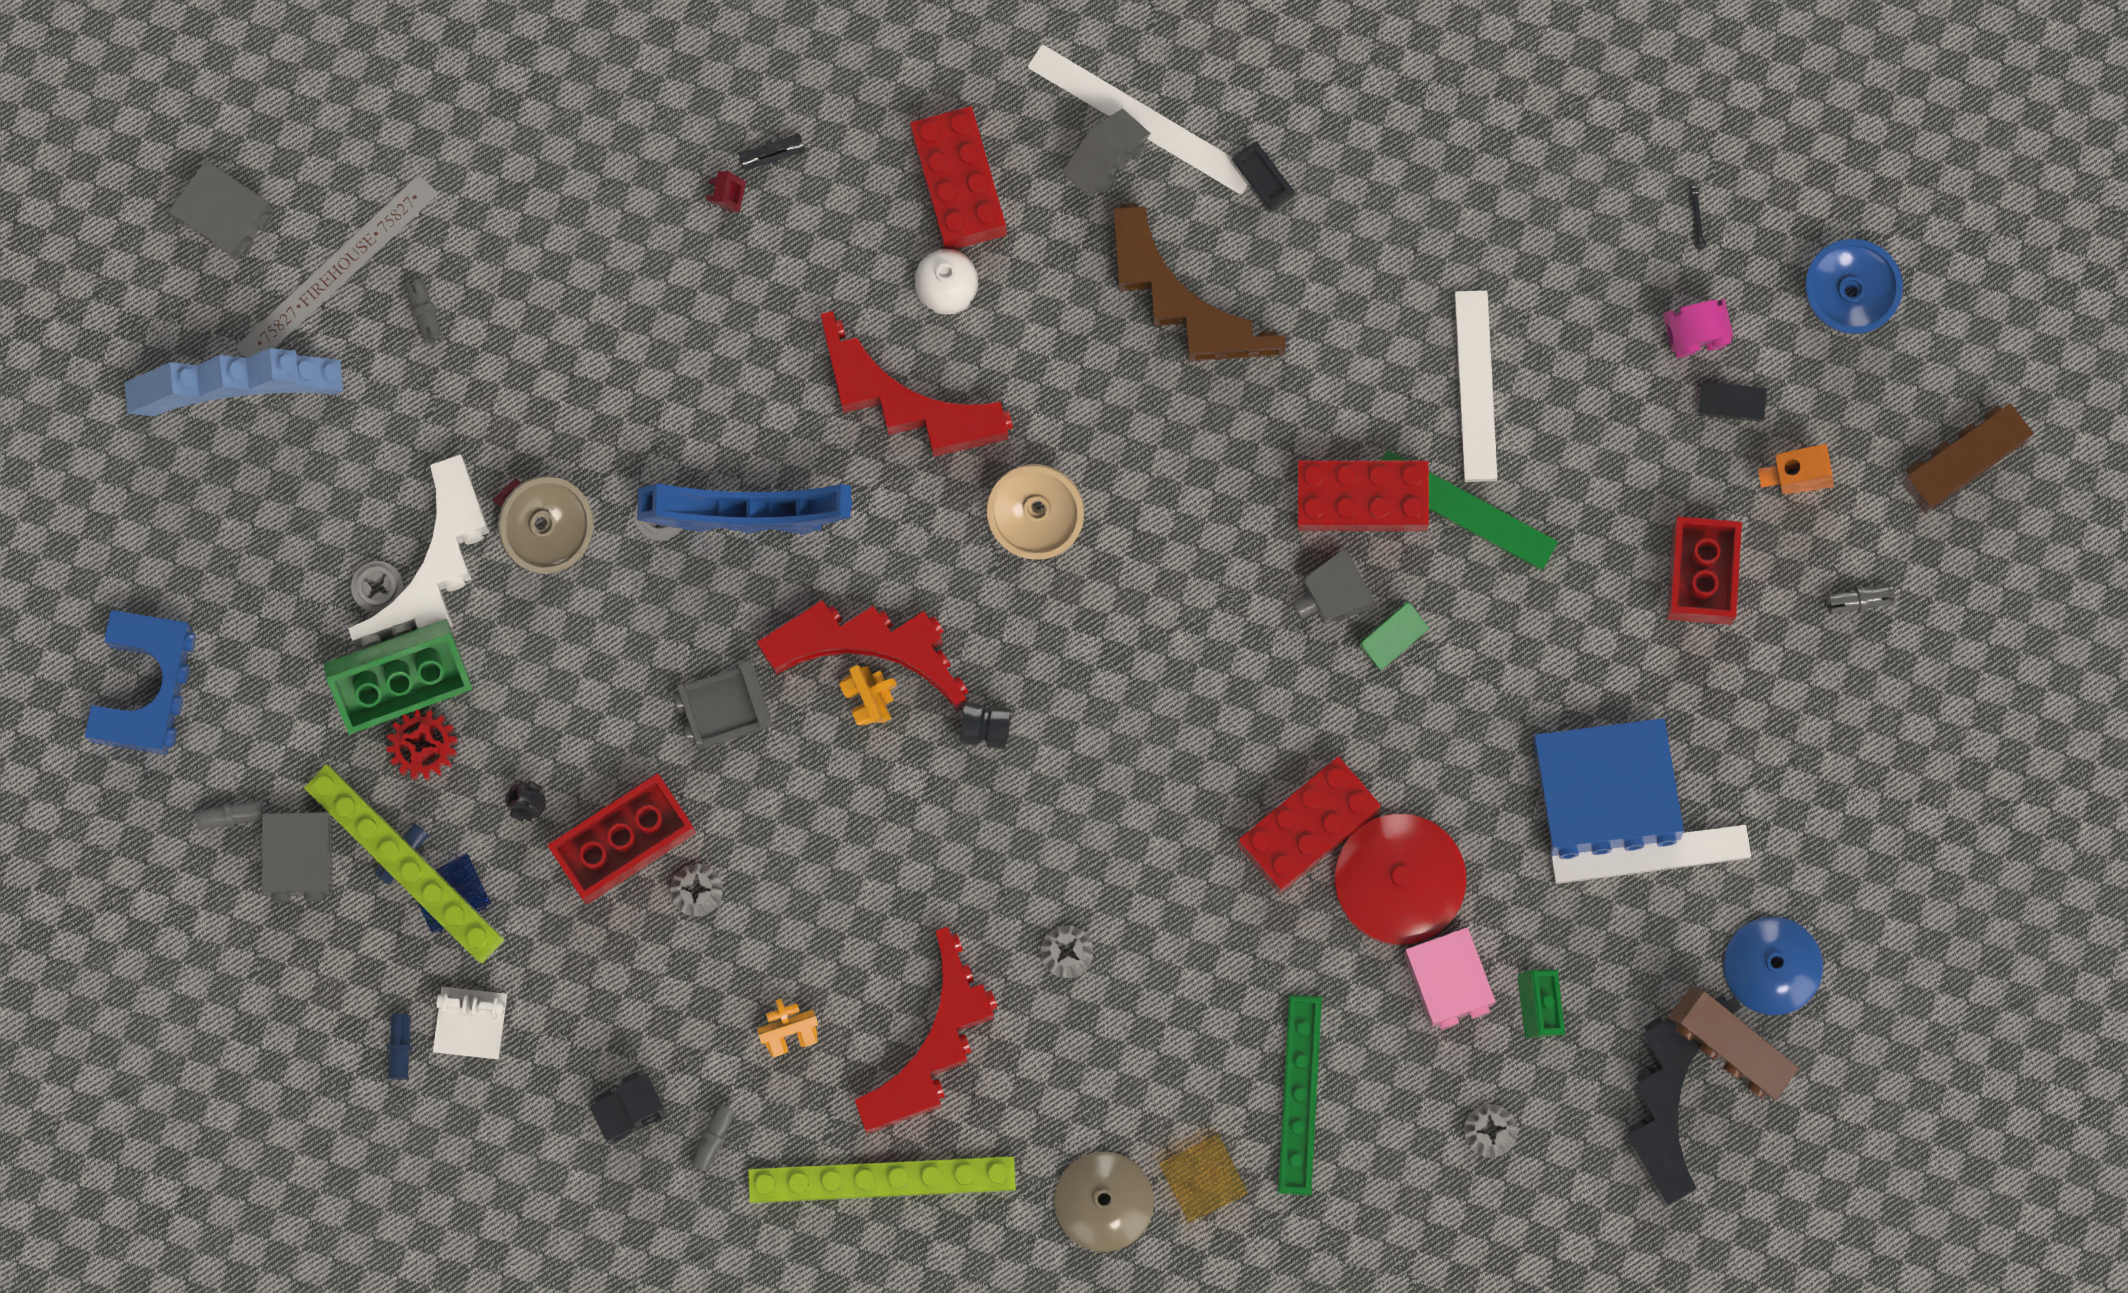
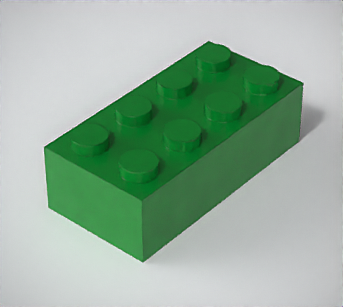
[323,619,473,735]

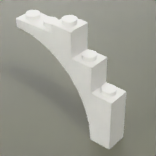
[348,454,490,648]

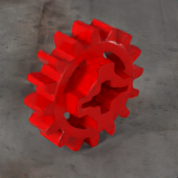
[386,710,459,781]

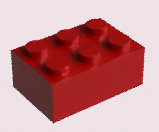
[1667,516,1742,625]

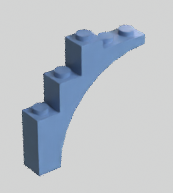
[125,348,343,416]

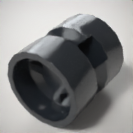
[960,702,1011,750]

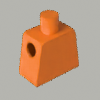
[1758,443,1834,494]

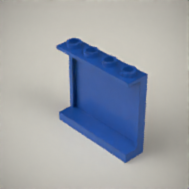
[1533,718,1684,859]

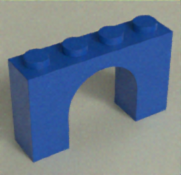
[85,610,196,755]

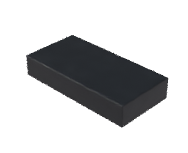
[1230,141,1295,212]
[1699,382,1767,422]

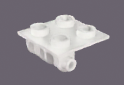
[433,987,507,1060]

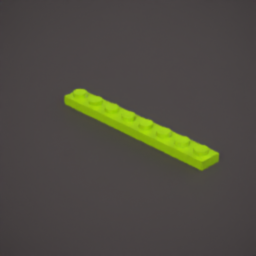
[304,764,505,964]
[748,1156,1016,1204]

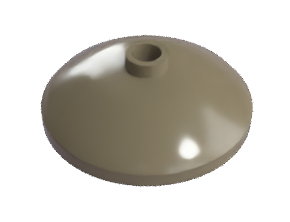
[498,476,593,574]
[1054,1152,1154,1252]

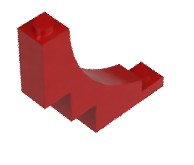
[821,311,1013,457]

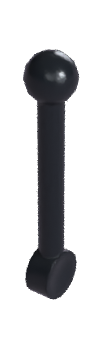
[1690,185,1707,250]

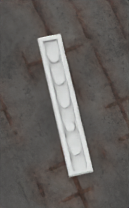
[1454,290,1497,482]
[1551,825,1751,884]

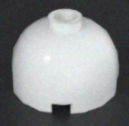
[915,249,978,314]

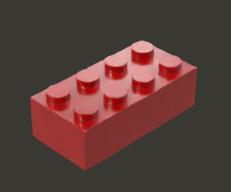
[910,106,1007,250]
[1298,461,1429,532]
[1237,756,1381,895]
[547,773,697,905]

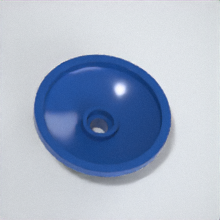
[1805,239,1903,334]
[1723,917,1823,1016]

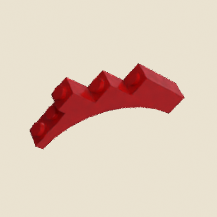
[757,600,969,711]
[855,926,998,1134]

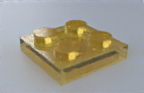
[1159,1134,1248,1224]

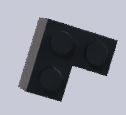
[589,1071,669,1145]

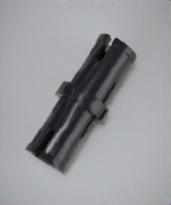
[738,133,805,172]

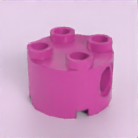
[1663,299,1734,358]

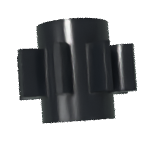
[505,780,546,822]

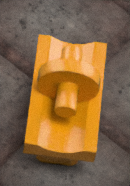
[839,665,897,726]
[757,998,818,1057]

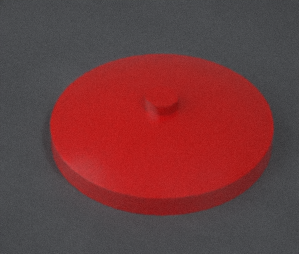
[1334,814,1467,946]

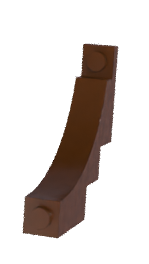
[1113,203,1286,362]

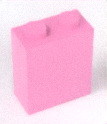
[1404,927,1496,1030]

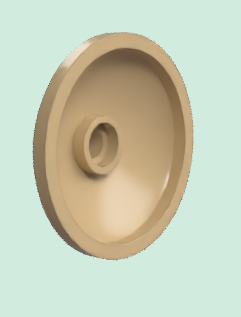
[987,464,1084,560]

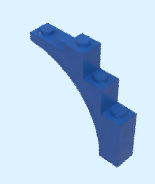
[637,483,852,535]

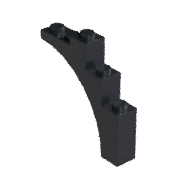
[1624,996,1742,1208]

